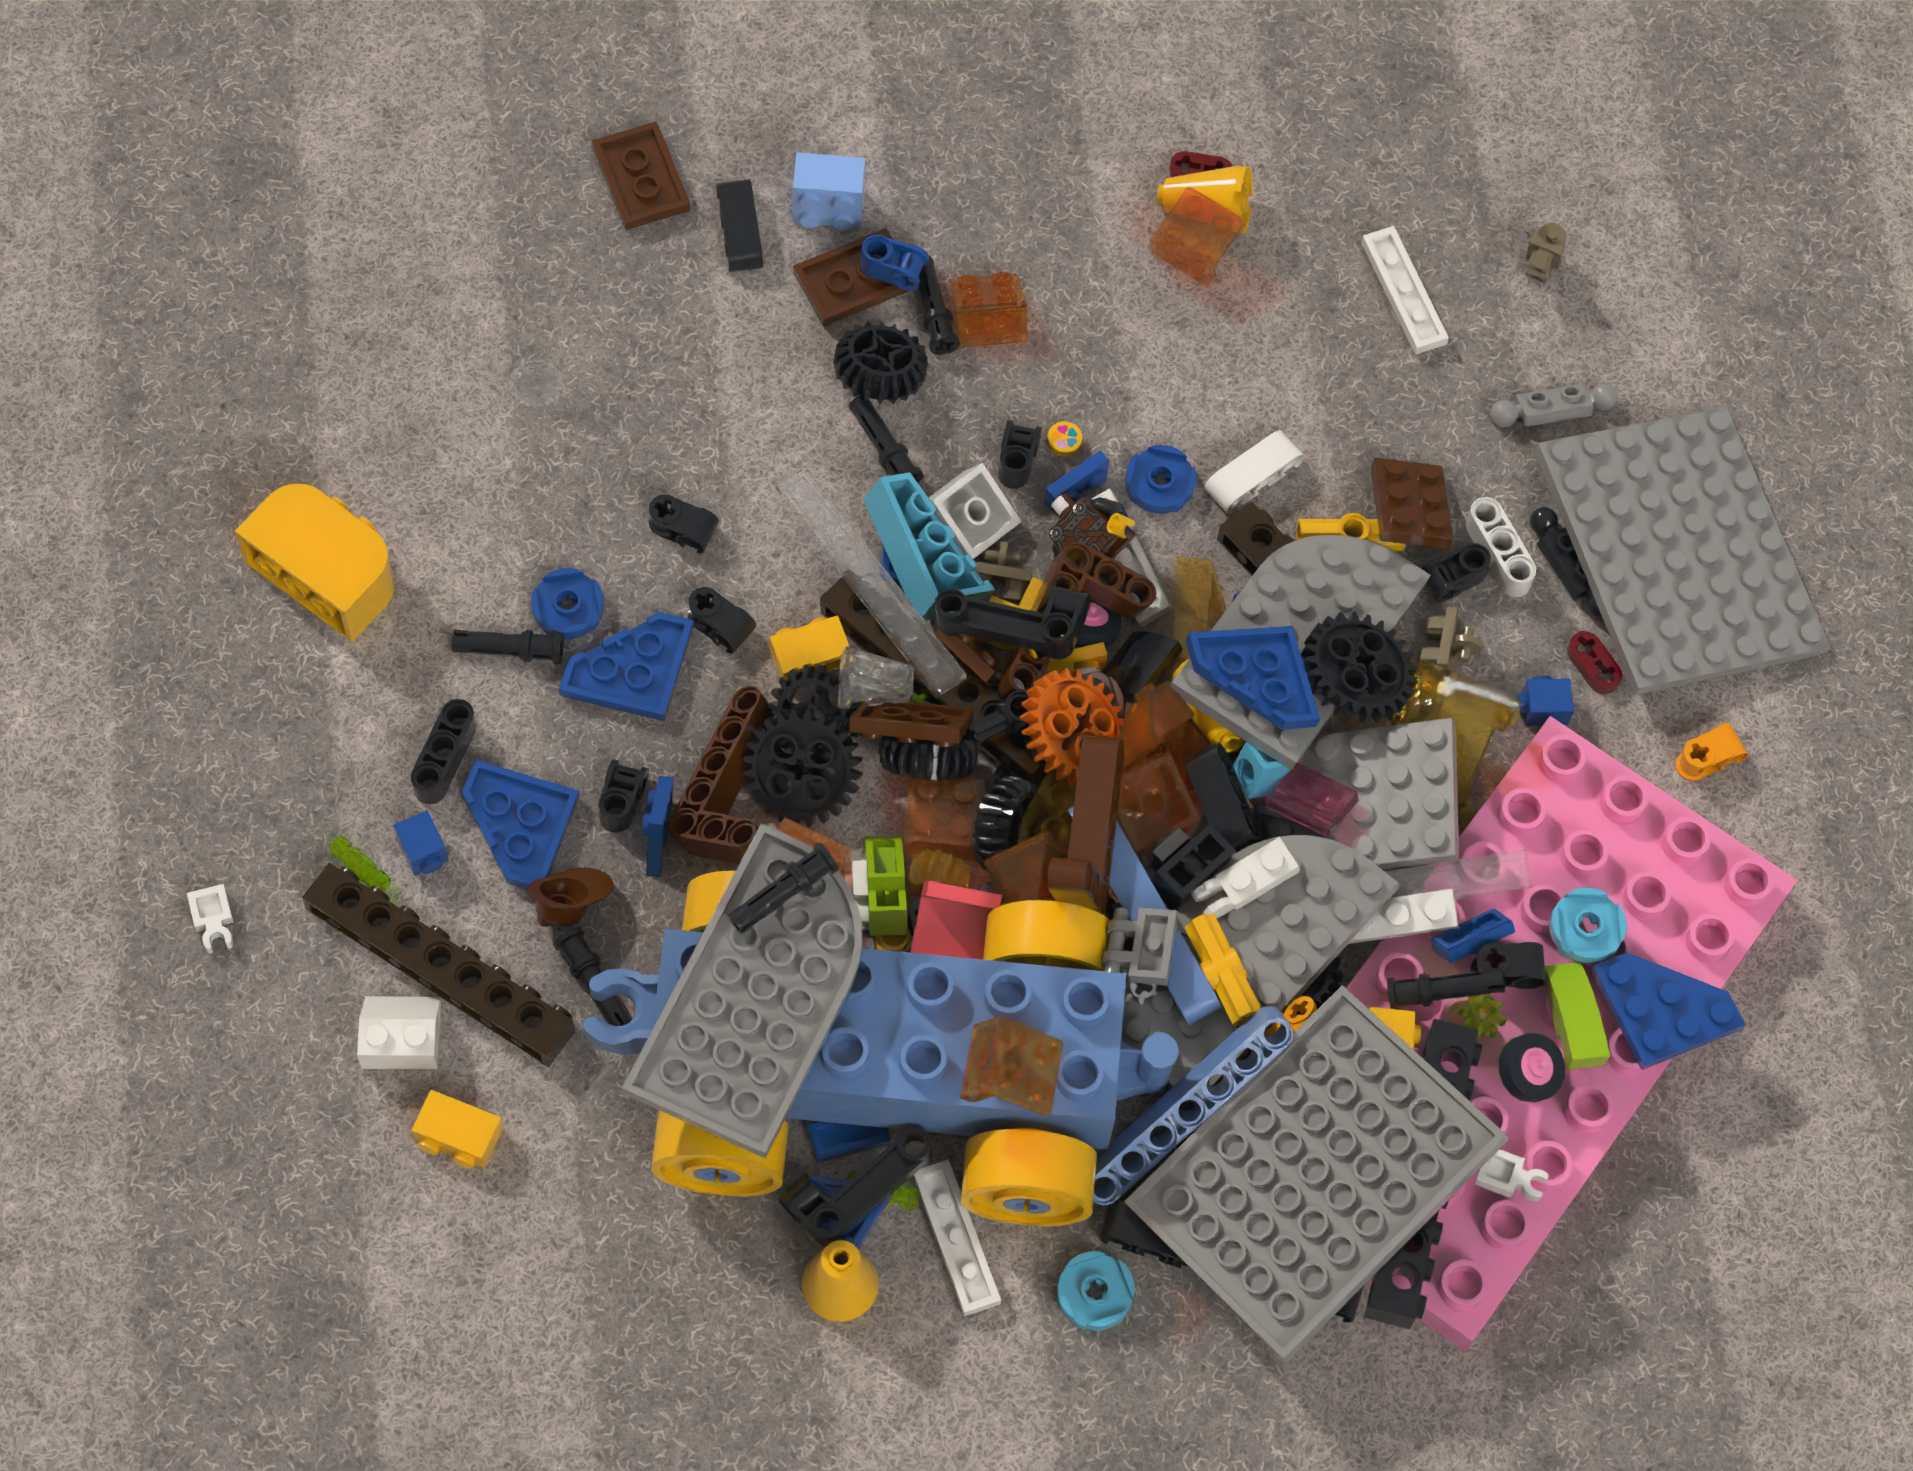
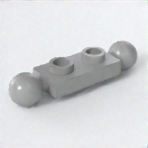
[1490,383,1618,428]

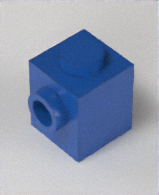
[1517,675,1574,726]
[393,810,448,876]

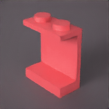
[910,880,1002,960]

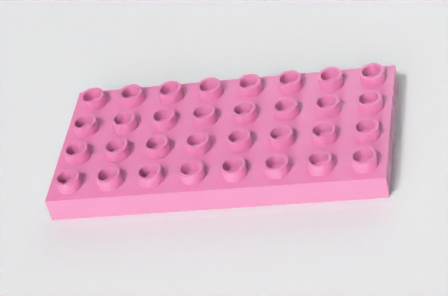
[1346,716,1797,1352]

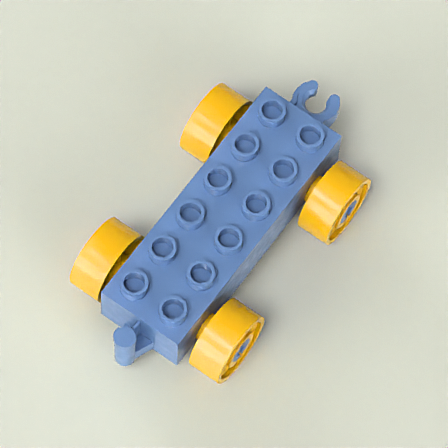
[583,871,1179,1227]

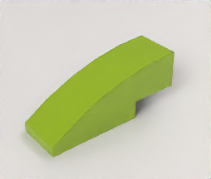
[865,836,907,936]
[1545,962,1610,1070]

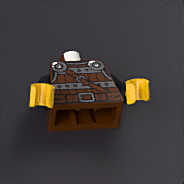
[1049,494,1137,568]

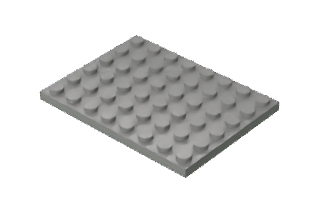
[1534,407,1831,695]
[1124,985,1509,1363]

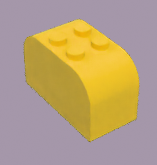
[235,484,394,642]

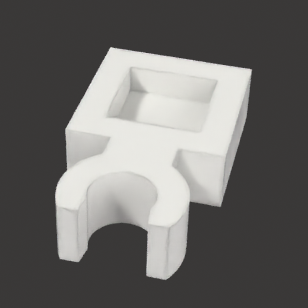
[845,860,869,931]
[187,884,234,954]
[1474,1149,1549,1202]

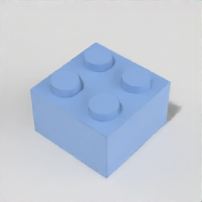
[793,152,865,231]

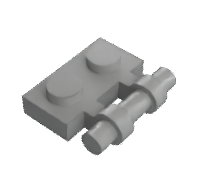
[1102,907,1178,986]

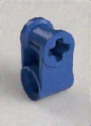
[860,234,929,291]

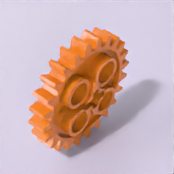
[1020,668,1128,786]

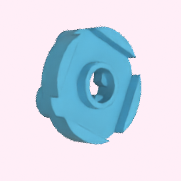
[1549,888,1627,963]
[1057,1251,1135,1331]

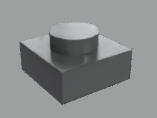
[1152,828,1190,870]

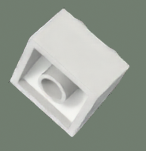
[929,463,1022,559]
[357,996,441,1069]

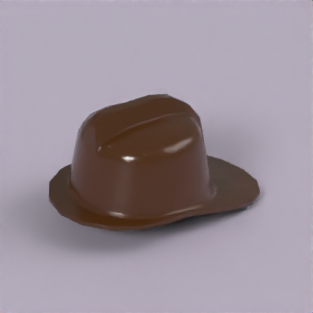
[528,867,613,927]

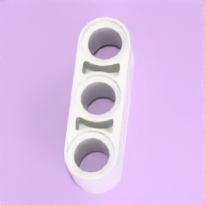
[1204,430,1305,514]
[1466,497,1536,597]

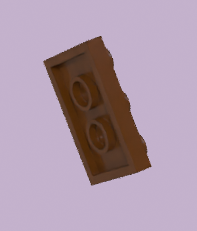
[592,121,691,230]
[793,228,909,327]
[1371,457,1453,549]
[849,697,974,747]

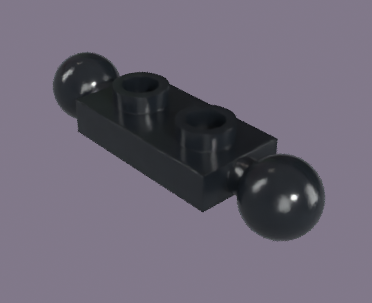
[1530,507,1603,620]

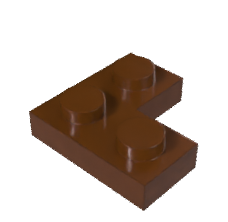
[935,630,1003,685]

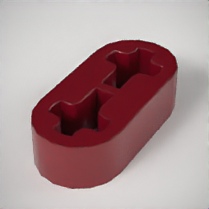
[1169,151,1233,177]
[1567,631,1622,694]

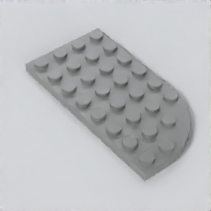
[1168,535,1431,770]
[622,823,862,1158]
[1121,835,1400,1106]

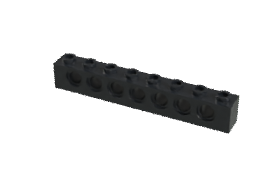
[1364,1019,1482,1330]

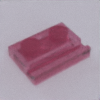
[1266,763,1359,838]

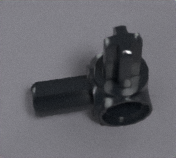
[968,690,1044,762]

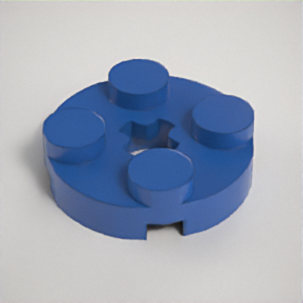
[1125,445,1197,514]
[531,568,604,639]

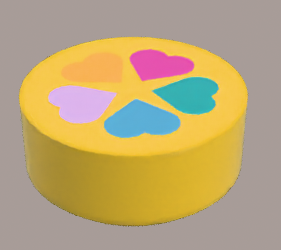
[1047,421,1083,457]

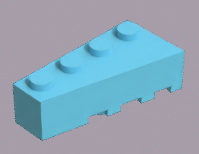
[863,473,995,622]

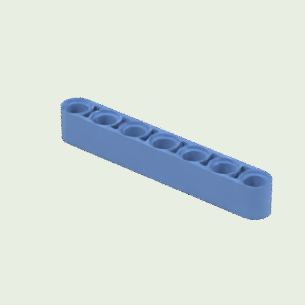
[1068,806,1222,1026]
[1093,1006,1293,1205]

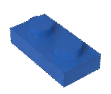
[1044,450,1109,512]

